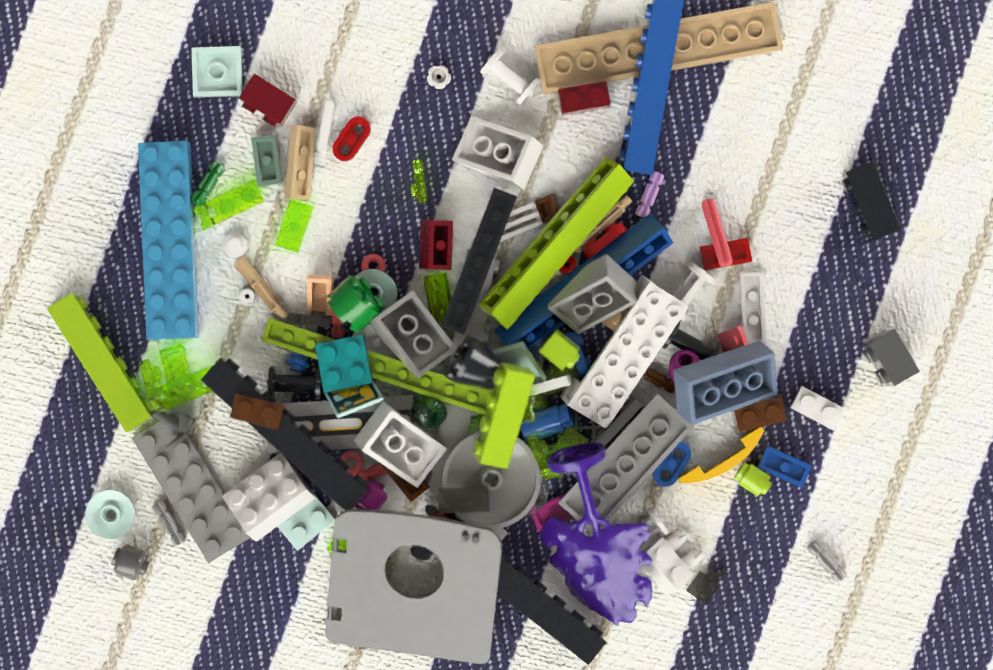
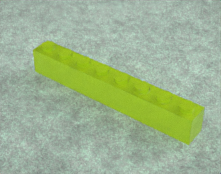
[478,157,634,330]

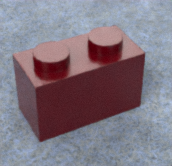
[239,73,297,127]
[557,81,611,116]
[419,220,453,270]

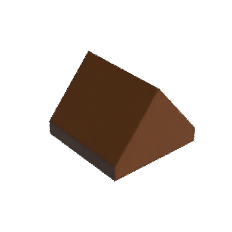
[535,194,561,224]

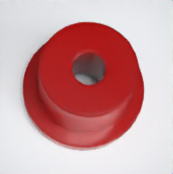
[559,256,576,274]

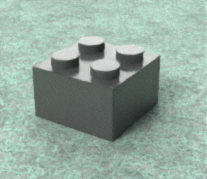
[862,329,920,387]

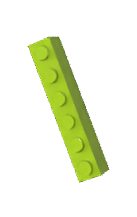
[47,293,154,433]

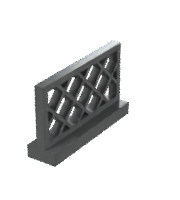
[537,395,644,478]

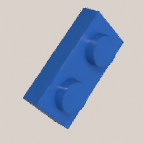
[757,445,812,488]

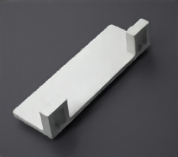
[560,275,688,428]

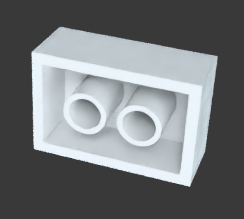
[222,453,315,542]

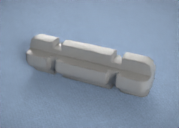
[152,500,186,546]
[807,540,847,583]

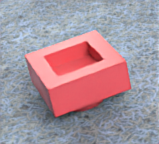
[717,325,748,353]

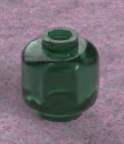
[411,394,447,429]

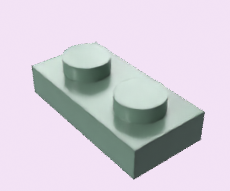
[251,135,283,187]

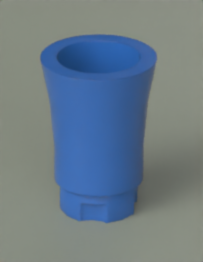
[520,404,574,445]

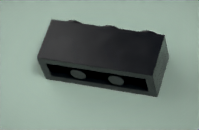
[841,162,901,242]

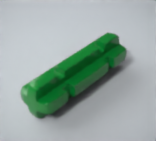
[191,162,225,206]

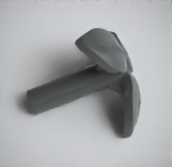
[153,408,195,448]

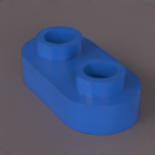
[565,329,592,377]
[653,442,691,487]

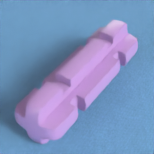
[635,171,664,218]

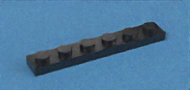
[441,188,517,335]

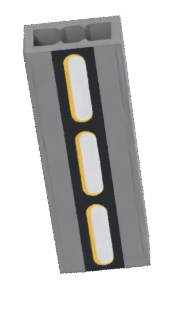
[267,395,420,454]

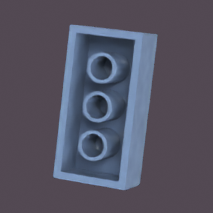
[673,341,778,425]

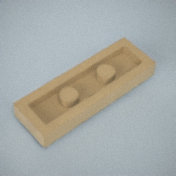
[284,125,316,201]

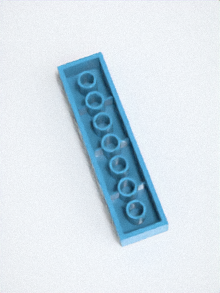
[138,141,199,340]

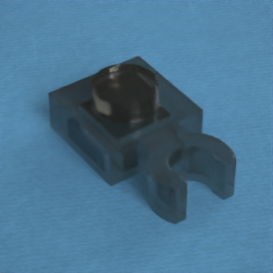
[287,311,331,328]
[686,559,727,605]

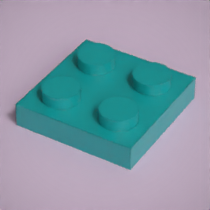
[315,335,373,393]

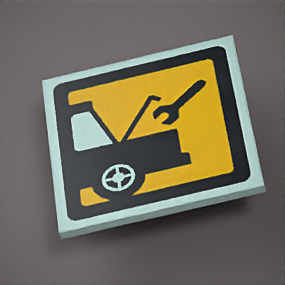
[324,381,383,419]

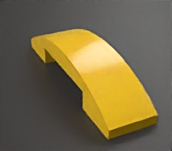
[678,427,764,483]

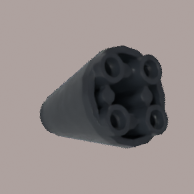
[446,335,505,390]

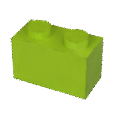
[539,329,581,371]

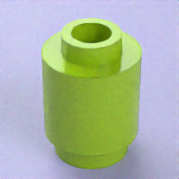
[734,462,772,496]

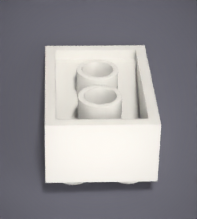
[452,116,543,190]
[353,401,447,488]

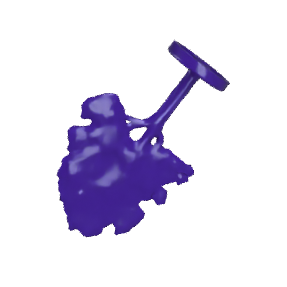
[540,443,653,626]

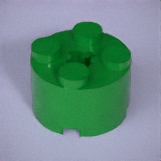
[327,275,385,333]

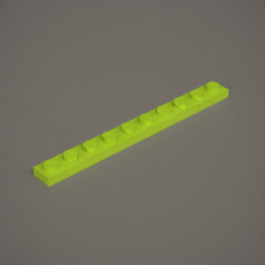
[261,318,492,415]

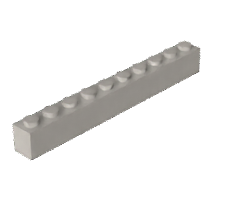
[429,249,500,494]

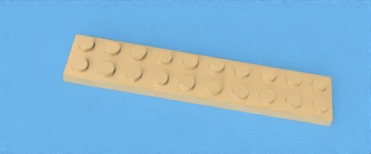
[534,1,783,95]

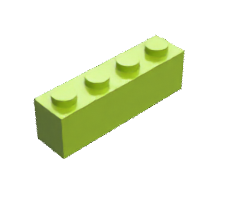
[473,362,535,469]

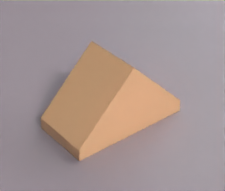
[307,275,334,316]

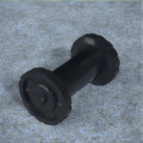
[661,321,722,360]
[267,367,323,401]

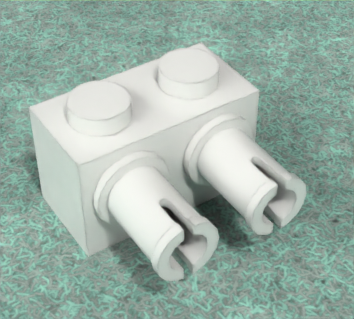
[642,528,705,595]

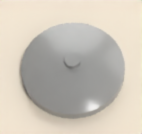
[441,431,541,529]

